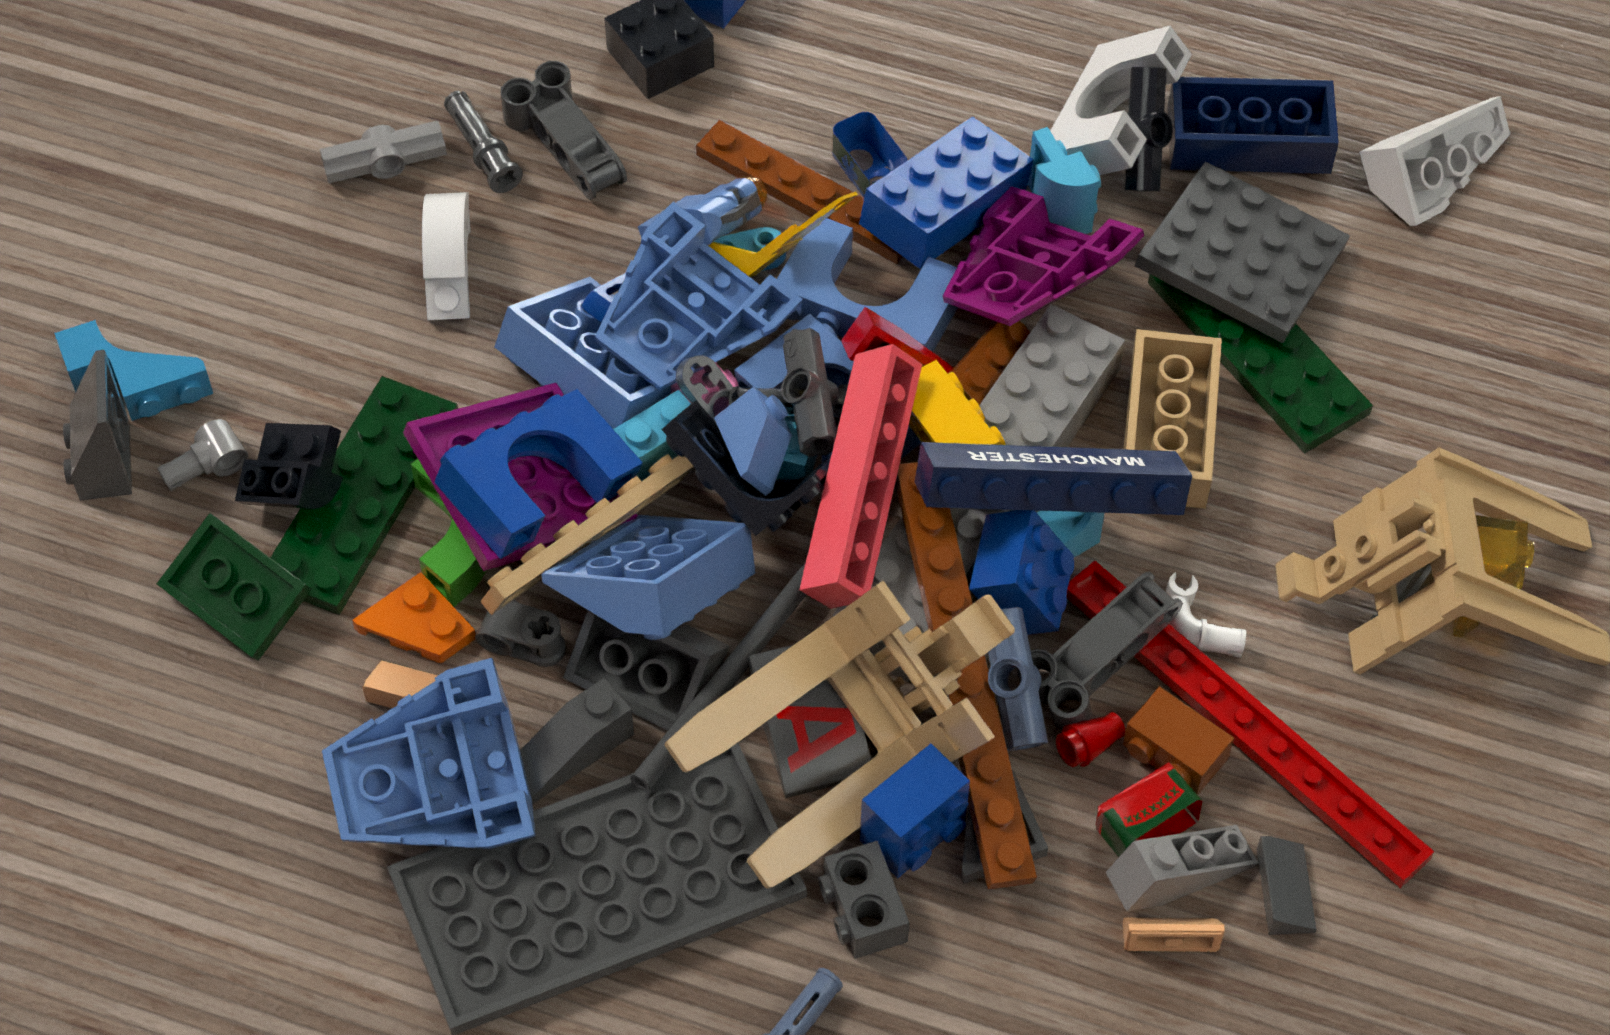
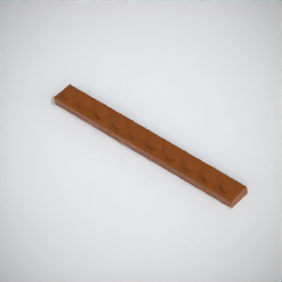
[895,462,1037,890]

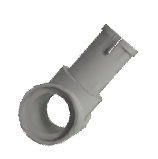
[157,419,248,492]

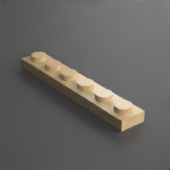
[480,454,694,615]

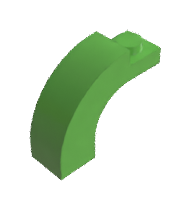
[411,459,487,607]

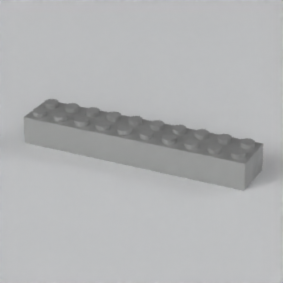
[832,304,1125,683]

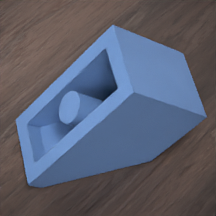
[714,386,792,496]

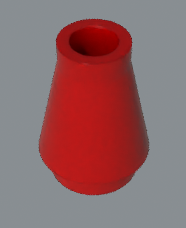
[1056,712,1126,767]

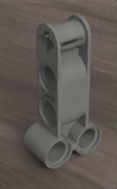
[501,61,627,200]
[1017,571,1183,730]

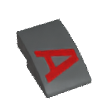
[749,645,871,798]

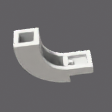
[422,192,471,320]

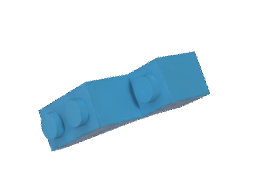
[54,320,213,421]

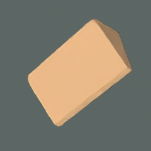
[363,660,438,708]
[1123,918,1225,952]

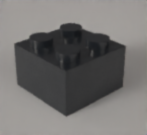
[604,0,714,99]

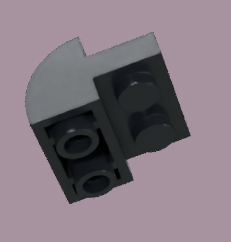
[235,423,343,509]

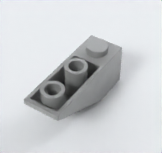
[1105,825,1258,912]

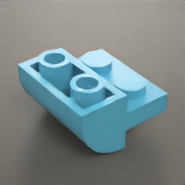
[1027,127,1101,234]

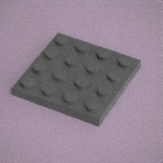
[1135,162,1350,343]

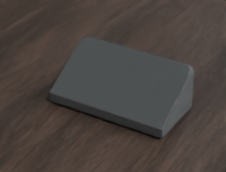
[1256,836,1316,935]

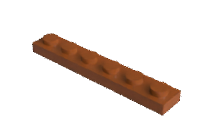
[696,120,903,264]

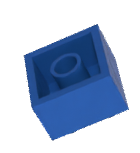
[969,510,1074,635]
[860,743,970,878]

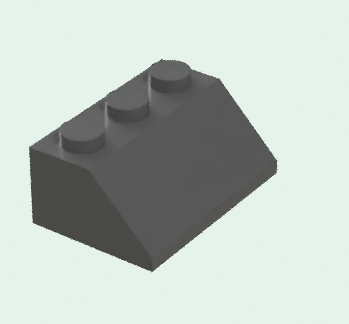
[563,610,730,731]

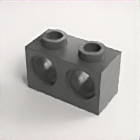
[818,841,909,959]

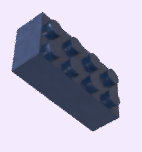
[1167,77,1339,174]

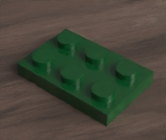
[156,513,312,661]

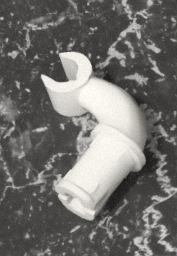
[1165,572,1246,658]

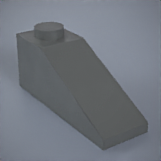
[520,678,634,805]

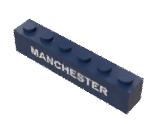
[914,442,1192,515]

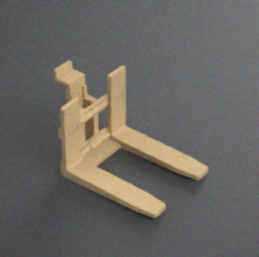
[1275,448,1610,674]
[665,581,1015,889]

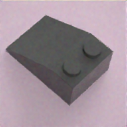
[63,350,132,500]

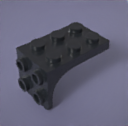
[661,400,831,536]

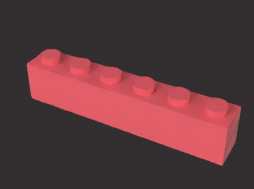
[799,344,922,609]

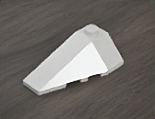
[1360,96,1510,226]

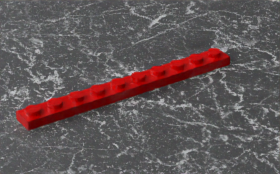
[1066,560,1434,889]

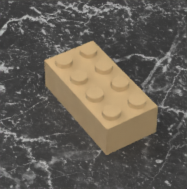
[1123,329,1222,509]

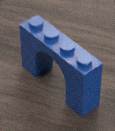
[434,389,643,559]

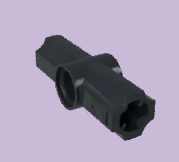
[1125,67,1173,192]

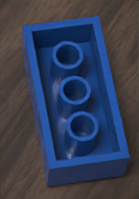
[859,116,1034,269]

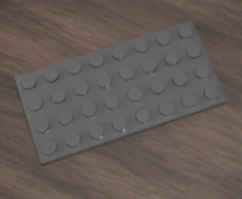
[387,743,807,1035]

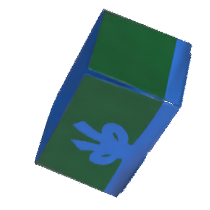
[832,112,908,197]

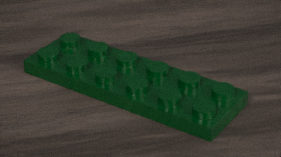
[1148,274,1373,454]
[271,376,458,615]

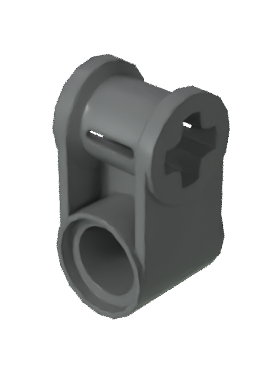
[475,600,566,667]

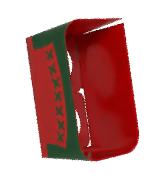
[1095,762,1203,857]

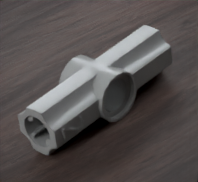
[320,121,447,183]

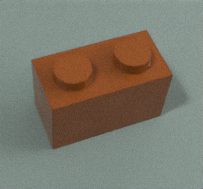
[1123,686,1234,795]

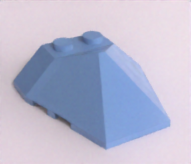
[595,201,803,391]
[322,658,535,849]

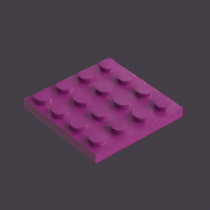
[403,383,638,571]

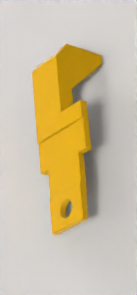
[708,191,858,277]

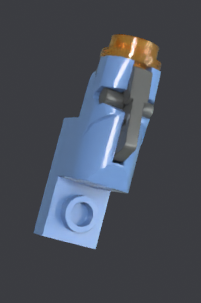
[638,176,767,245]

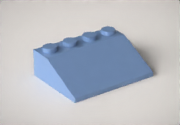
[494,277,671,429]
[541,515,755,640]

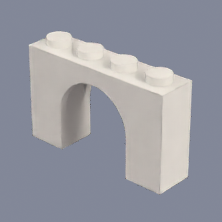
[1050,26,1192,175]

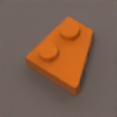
[352,572,476,664]

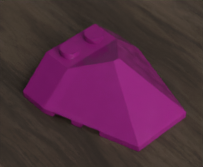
[943,186,1144,326]

